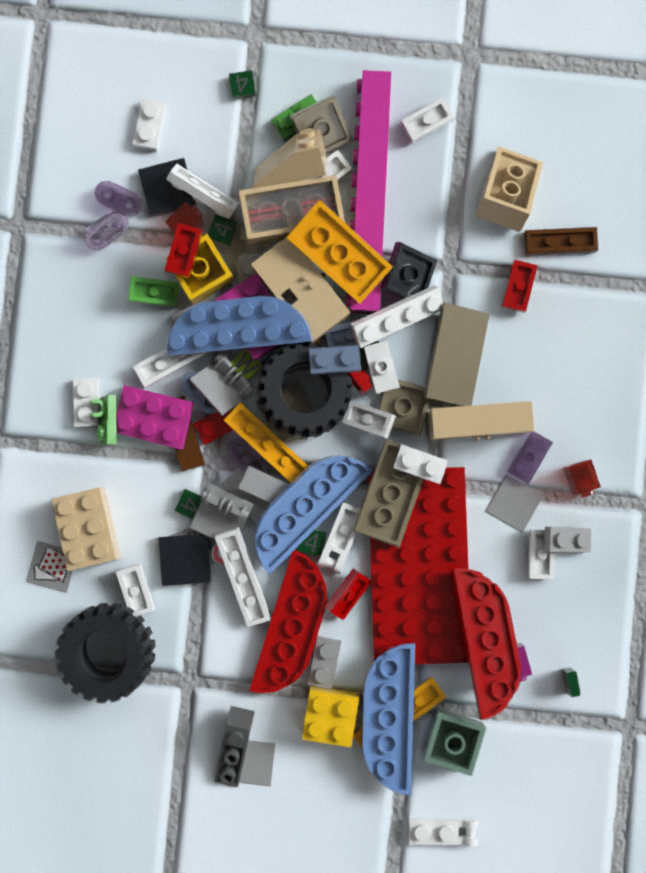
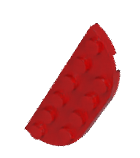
[249,550,327,693]
[451,568,521,720]

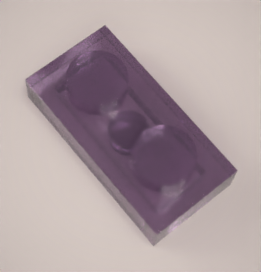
[507,431,553,484]

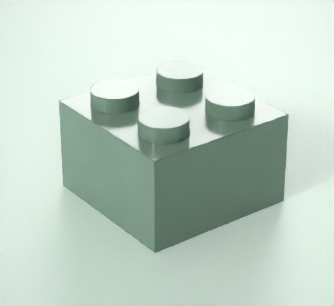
[421,707,486,776]

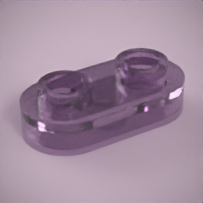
[95,181,142,217]
[83,211,129,251]
[226,438,268,474]

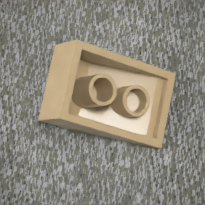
[253,128,327,188]
[475,146,543,232]

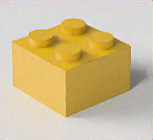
[165,234,235,304]
[302,685,359,748]

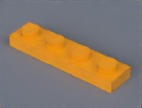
[223,402,308,483]
[353,676,446,749]

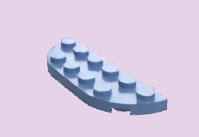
[167,296,313,356]
[254,455,373,575]
[362,643,415,795]

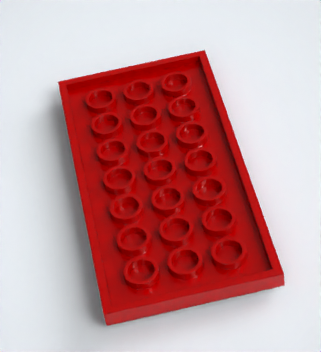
[368,467,469,664]

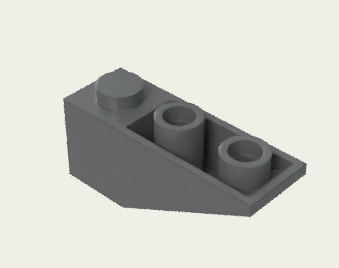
[214,706,255,787]

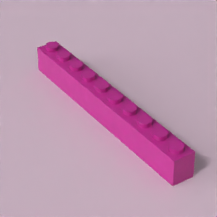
[346,70,392,314]

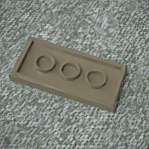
[424,303,490,406]
[353,439,423,547]

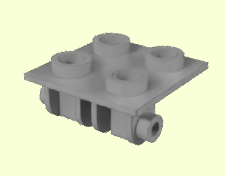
[189,354,254,416]
[190,484,254,539]

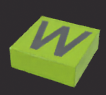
[231,348,263,381]

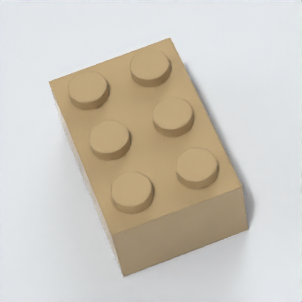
[51,487,121,571]

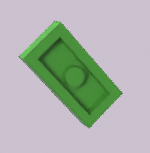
[271,94,316,142]
[128,276,179,307]
[89,395,117,445]

